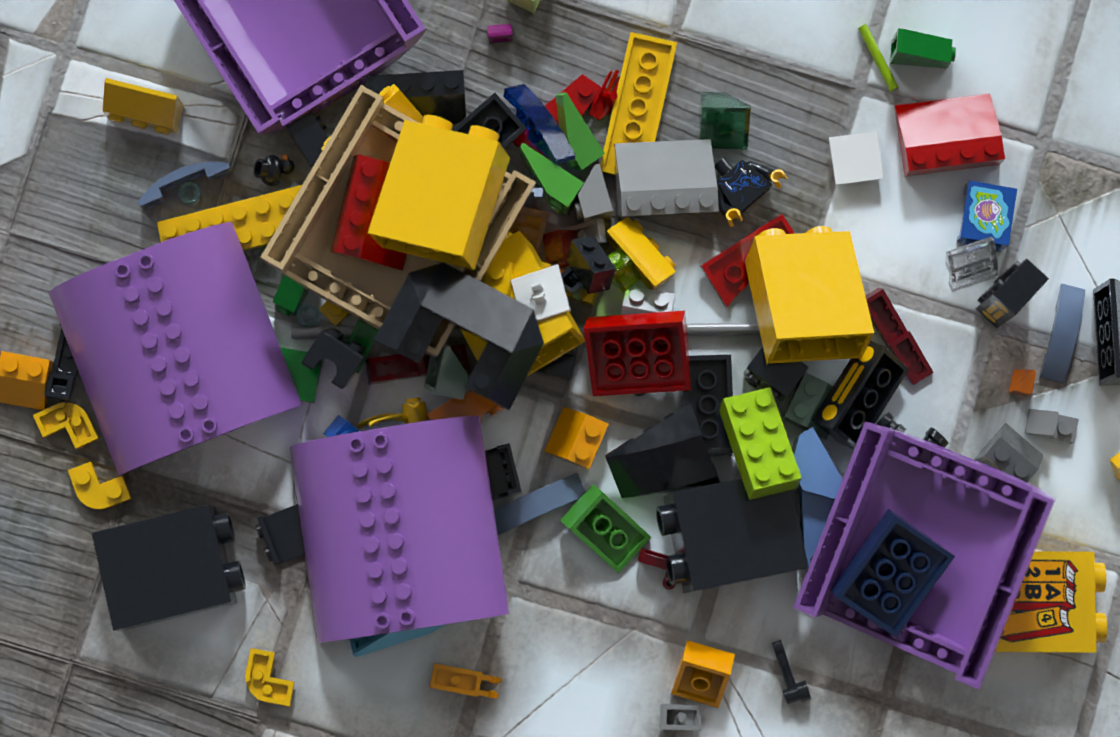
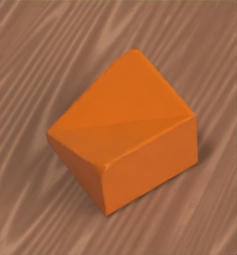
[1009,369,1036,397]

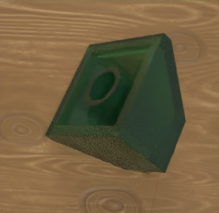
[699,92,751,149]

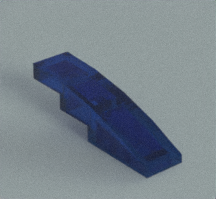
[503,84,576,164]

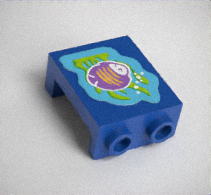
[957,180,1017,252]

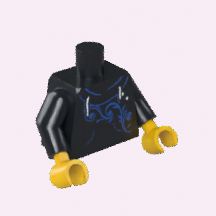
[714,157,788,227]

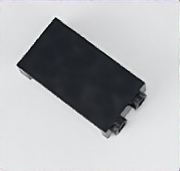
[255,504,305,565]

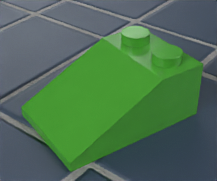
[520,143,584,216]
[560,484,651,573]

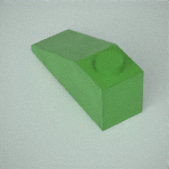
[555,93,605,170]

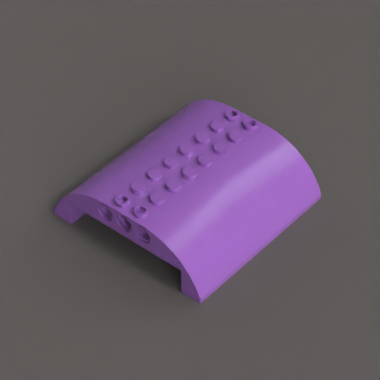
[174,0,426,134]
[48,222,303,476]
[290,416,510,643]
[793,422,1055,690]

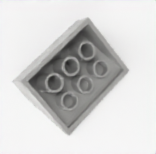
[614,139,719,217]

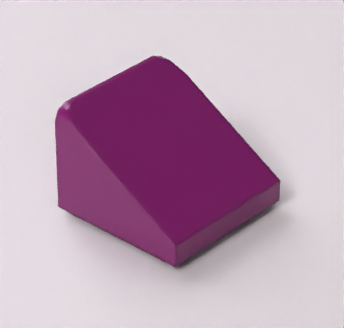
[487,24,513,44]

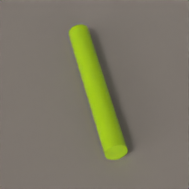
[858,24,899,92]

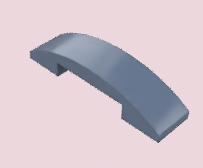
[138,162,233,210]
[1039,284,1085,383]
[494,473,586,535]

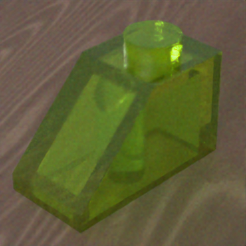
[608,248,642,293]

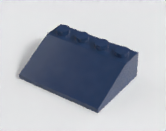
[831,508,955,637]

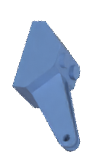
[792,427,843,566]

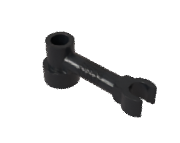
[772,640,811,705]

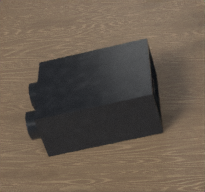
[656,479,809,594]
[92,504,246,631]

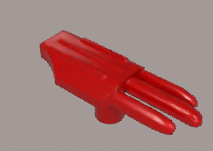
[589,70,620,121]

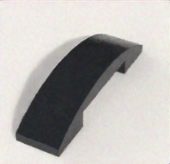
[44,324,79,401]

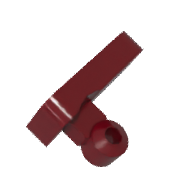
[638,548,676,590]

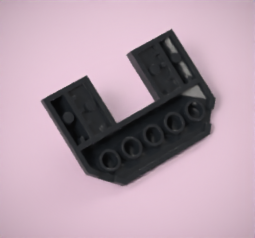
[374,262,544,410]

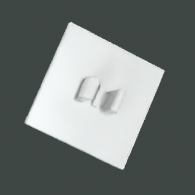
[829,131,884,185]
[511,264,570,322]

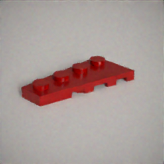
[512,74,601,161]
[700,214,795,307]

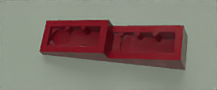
[866,288,934,385]
[365,344,469,385]

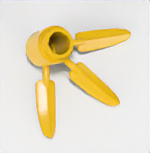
[357,397,428,428]

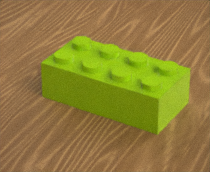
[719,387,802,500]

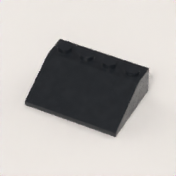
[1093,278,1120,386]

